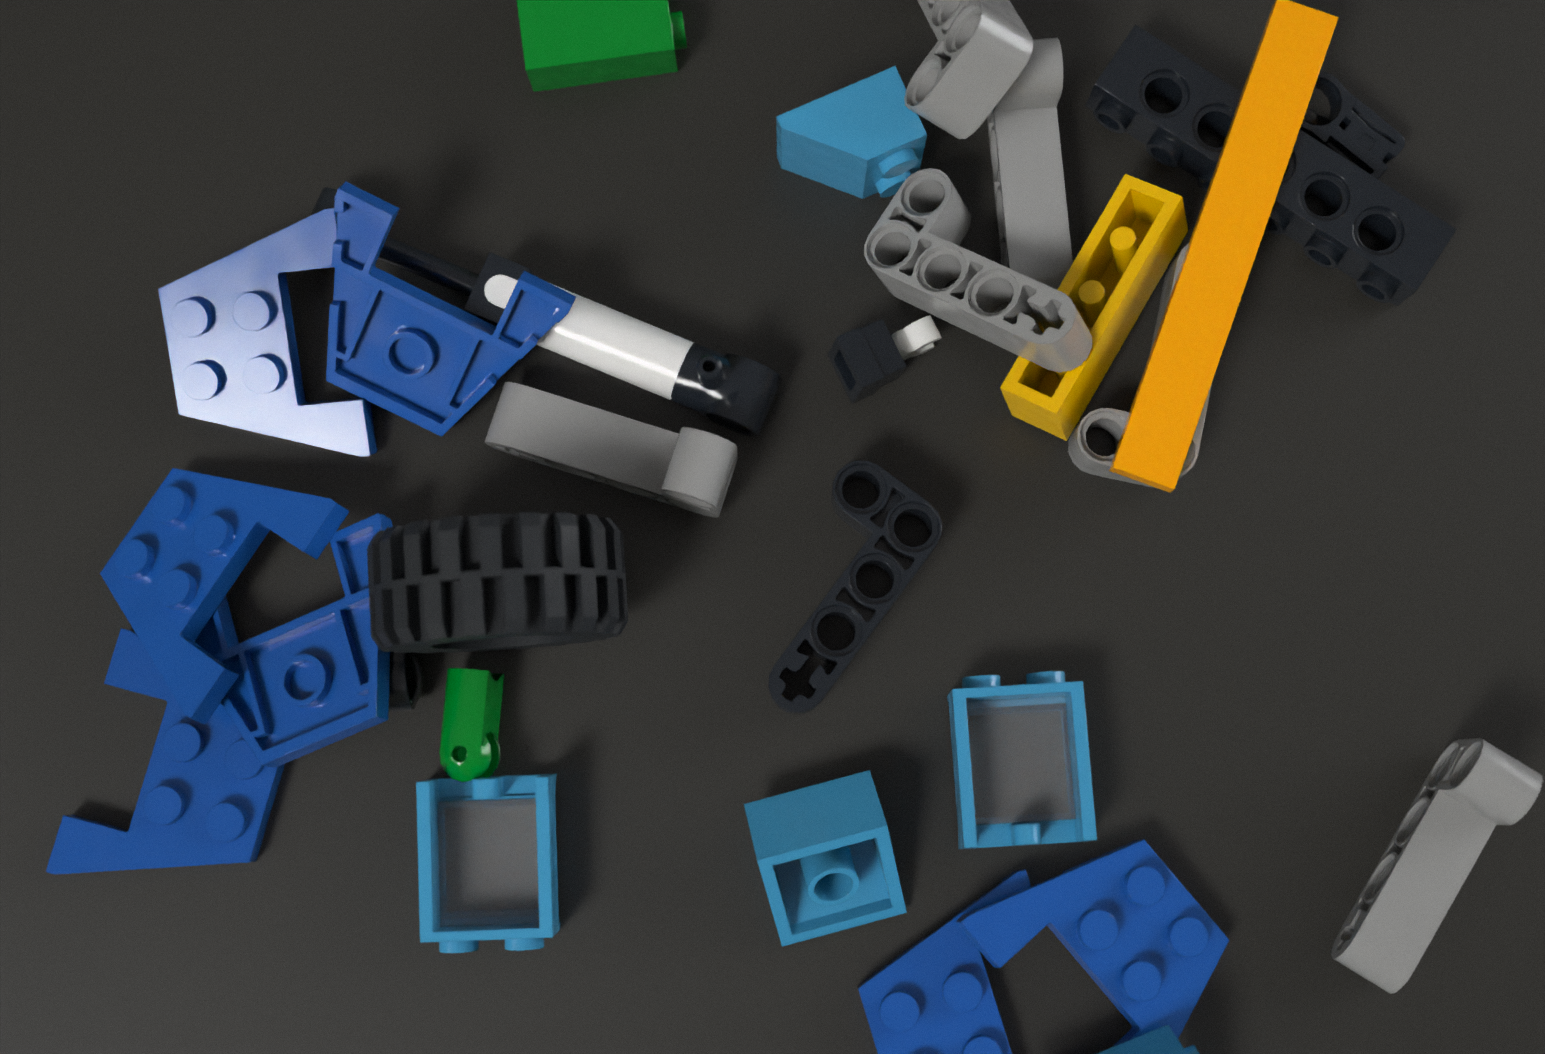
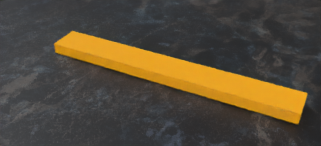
[1109,0,1339,493]

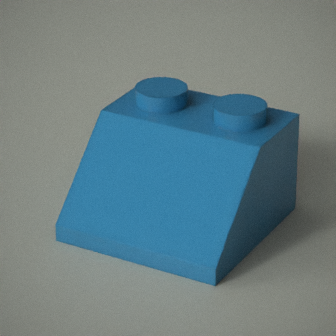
[776,66,927,199]
[744,770,907,947]

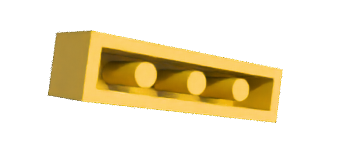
[1000,174,1188,441]

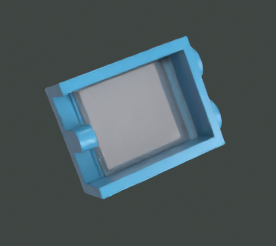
[947,671,1097,849]
[416,774,560,953]

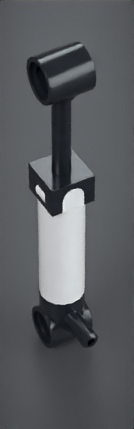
[310,187,782,437]

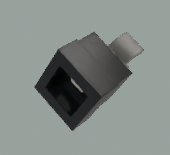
[827,315,942,404]

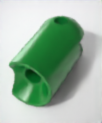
[439,668,504,782]

